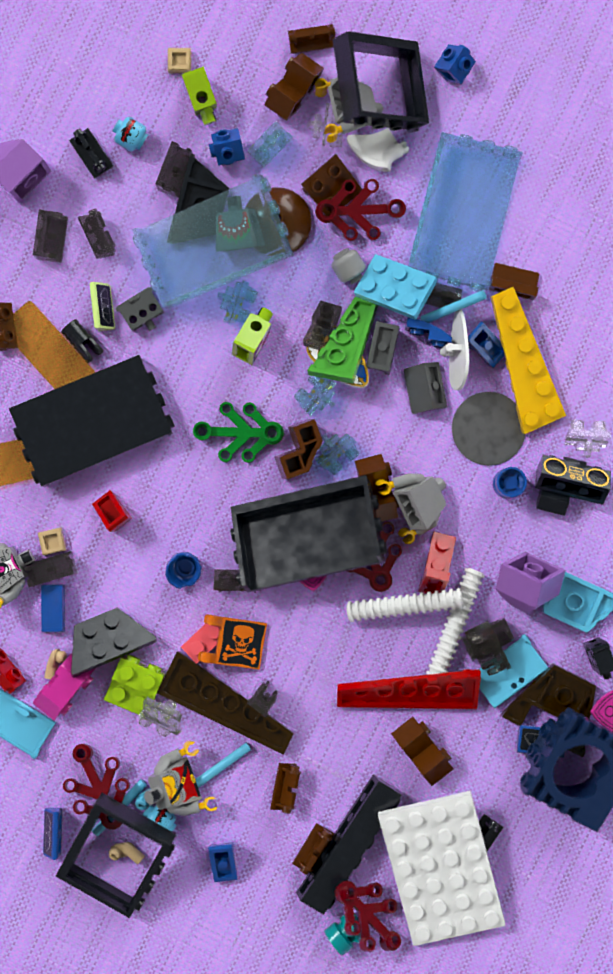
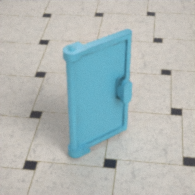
[478,634,548,709]
[0,689,56,760]

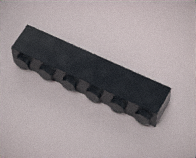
[296,774,401,915]

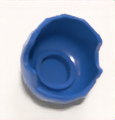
[165,552,202,589]

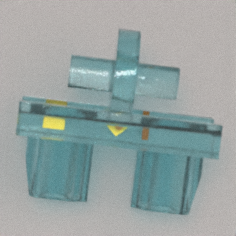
[247,121,293,168]
[217,280,258,324]
[294,376,336,416]
[315,433,359,475]

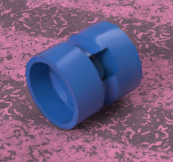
[492,467,527,498]

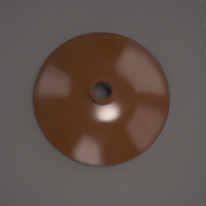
[245,187,312,257]

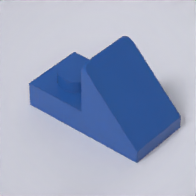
[468,322,505,368]
[208,842,238,882]

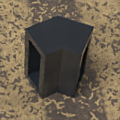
[536,490,570,516]

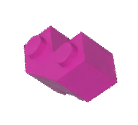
[33,653,96,721]

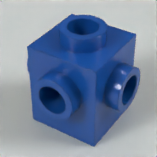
[434,44,476,84]
[209,128,245,166]

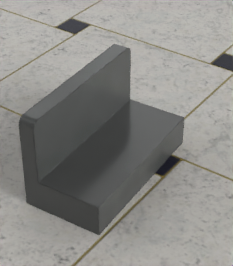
[366,321,399,375]
[404,362,447,414]

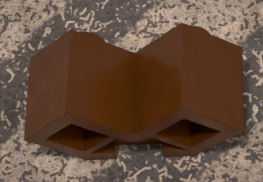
[264,53,324,121]
[274,419,323,480]
[355,454,399,522]
[391,717,454,786]

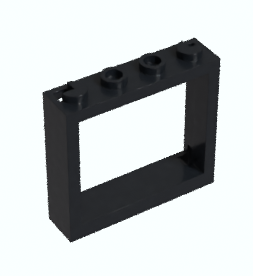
[333,31,429,132]
[56,793,177,918]

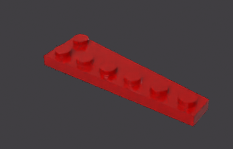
[337,669,481,709]

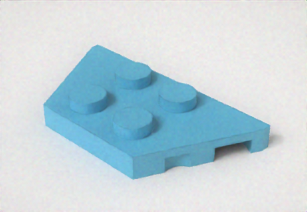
[542,572,613,633]

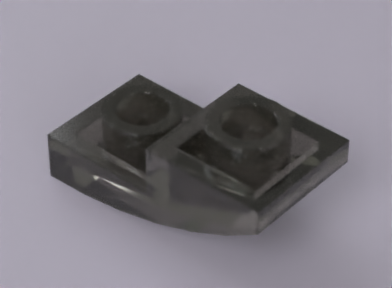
[303,300,342,350]

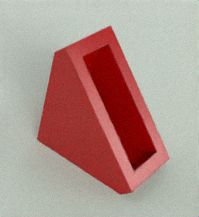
[92,490,132,532]

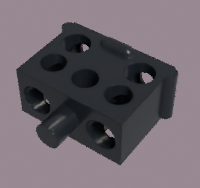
[583,637,613,679]

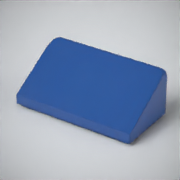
[41,585,65,632]

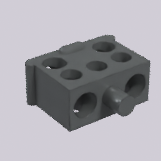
[116,287,164,331]

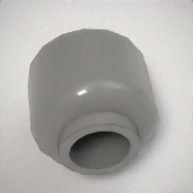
[331,248,366,284]

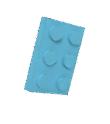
[354,254,437,320]

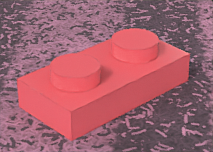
[181,623,220,664]

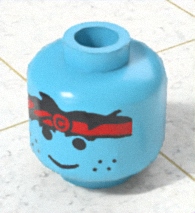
[112,117,148,152]
[142,805,177,832]

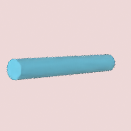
[421,290,486,323]
[195,742,252,788]
[92,779,147,837]

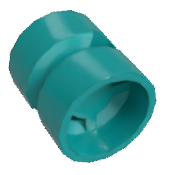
[324,913,361,956]

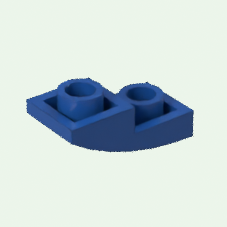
[405,318,452,348]

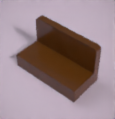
[488,263,539,300]

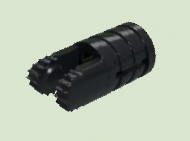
[61,319,104,363]

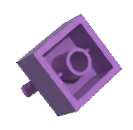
[0,139,51,203]
[495,552,566,616]

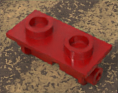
[0,648,26,694]

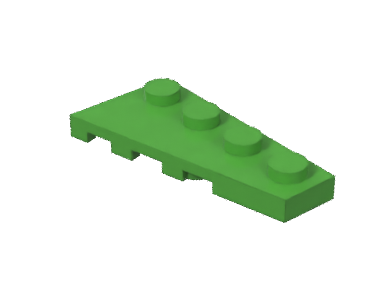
[307,297,378,384]

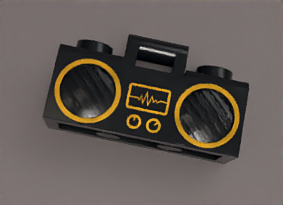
[535,454,611,505]

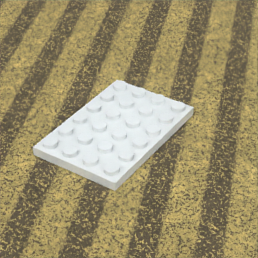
[378,791,506,946]

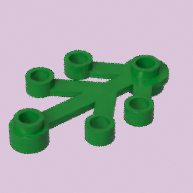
[193,402,284,463]

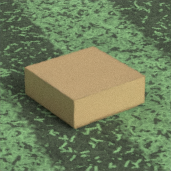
[168,48,191,73]
[38,528,67,555]

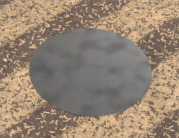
[452,392,525,465]

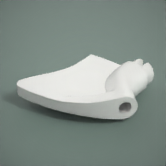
[347,128,409,172]

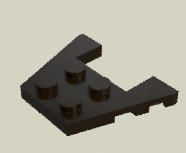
[501,663,596,757]

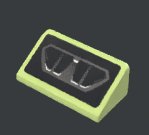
[89,282,115,331]

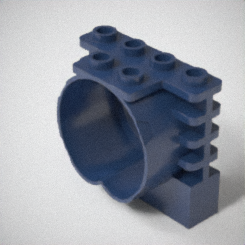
[520,707,613,832]

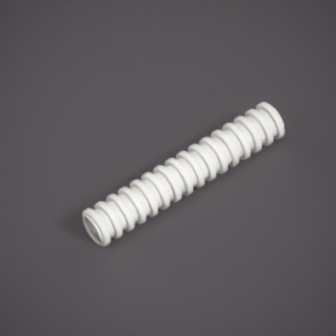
[426,568,485,675]
[346,588,464,622]

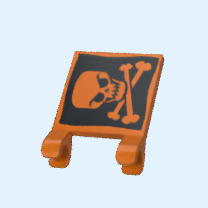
[198,614,267,669]

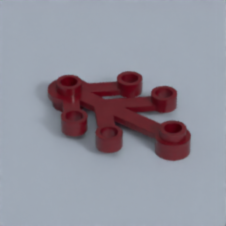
[315,179,406,241]
[347,522,402,592]
[63,744,130,830]
[335,881,401,952]

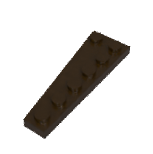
[157,651,294,755]

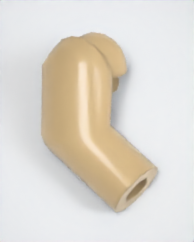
[44,649,67,679]
[109,842,145,865]

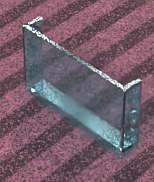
[408,132,523,292]
[132,174,293,308]

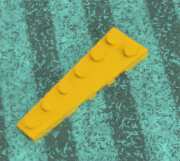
[490,287,566,434]

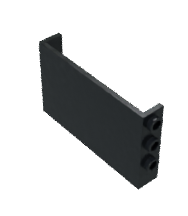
[9,355,175,487]
[230,475,387,593]

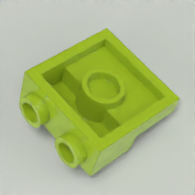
[104,654,166,718]

